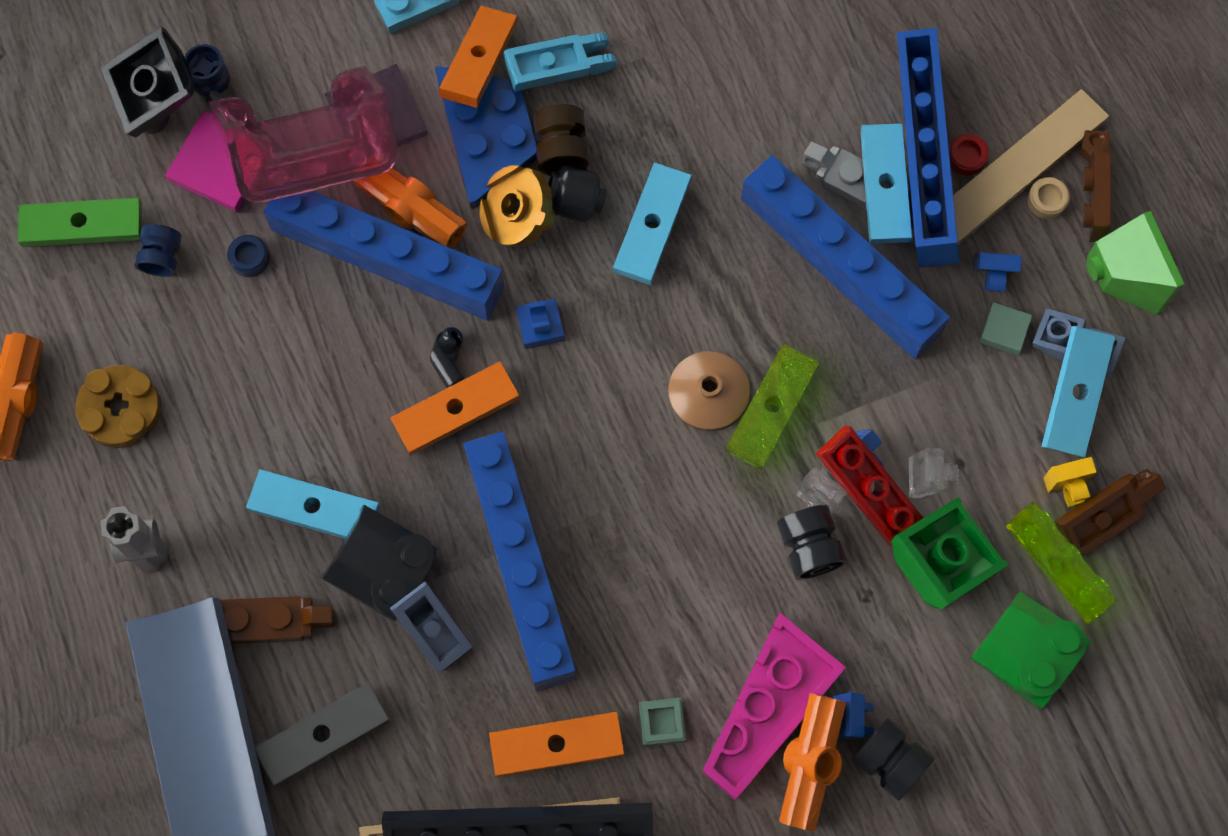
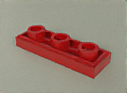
[815,425,923,547]

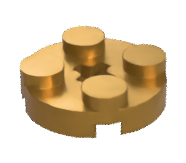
[479,165,555,248]
[75,365,161,448]

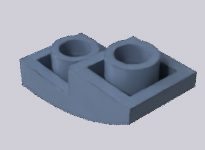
[1033,308,1126,379]

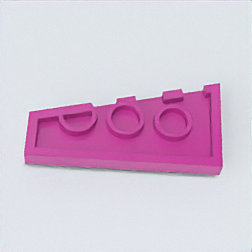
[702,612,846,801]

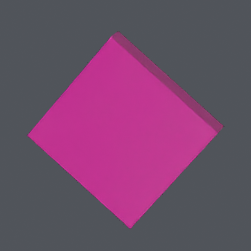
[165,110,269,213]

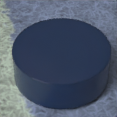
[227,235,270,277]

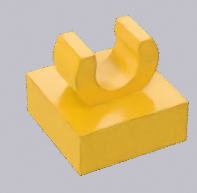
[1043,456,1097,508]

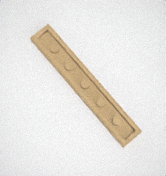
[911,89,1109,246]

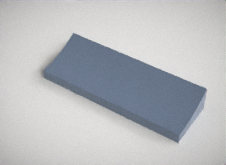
[125,597,275,836]

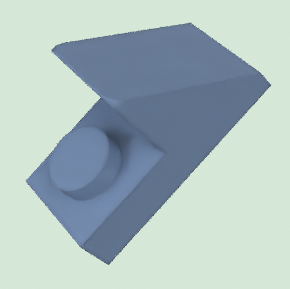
[390,582,472,673]

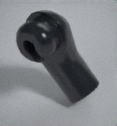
[429,327,464,388]

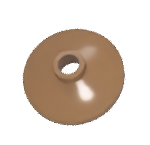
[668,351,750,431]

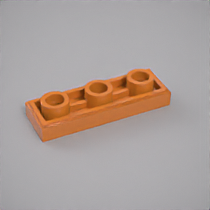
[439,5,517,108]
[390,361,520,456]
[489,712,624,778]

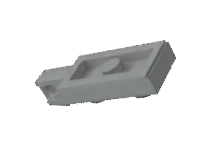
[802,141,911,210]

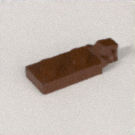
[1080,130,1111,242]
[1054,469,1166,559]
[221,596,335,644]

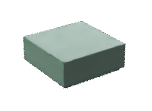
[979,302,1032,356]
[639,698,686,747]

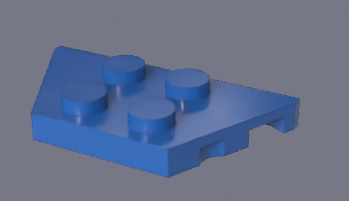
[435,66,537,209]

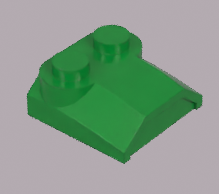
[891,497,1009,610]
[970,591,1092,710]

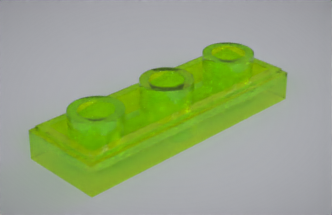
[725,344,820,470]
[1006,501,1117,624]

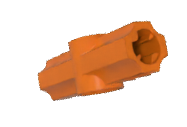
[352,155,468,249]
[0,332,44,461]
[779,693,846,831]

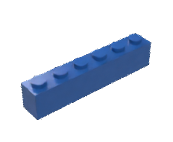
[897,27,960,268]
[741,155,950,360]
[263,178,505,321]
[463,431,577,692]

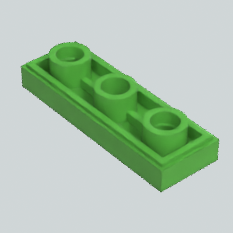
[18,198,142,247]

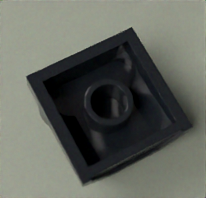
[100,27,195,138]
[320,505,437,621]

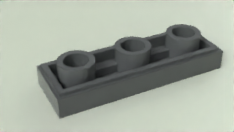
[255,682,390,787]

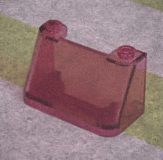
[209,66,398,203]

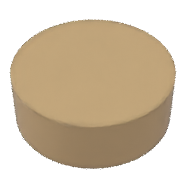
[1027,177,1070,220]

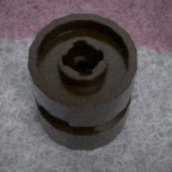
[533,104,589,176]

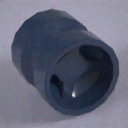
[185,44,230,96]
[134,224,182,277]

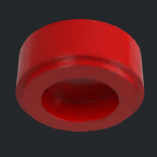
[949,134,989,176]

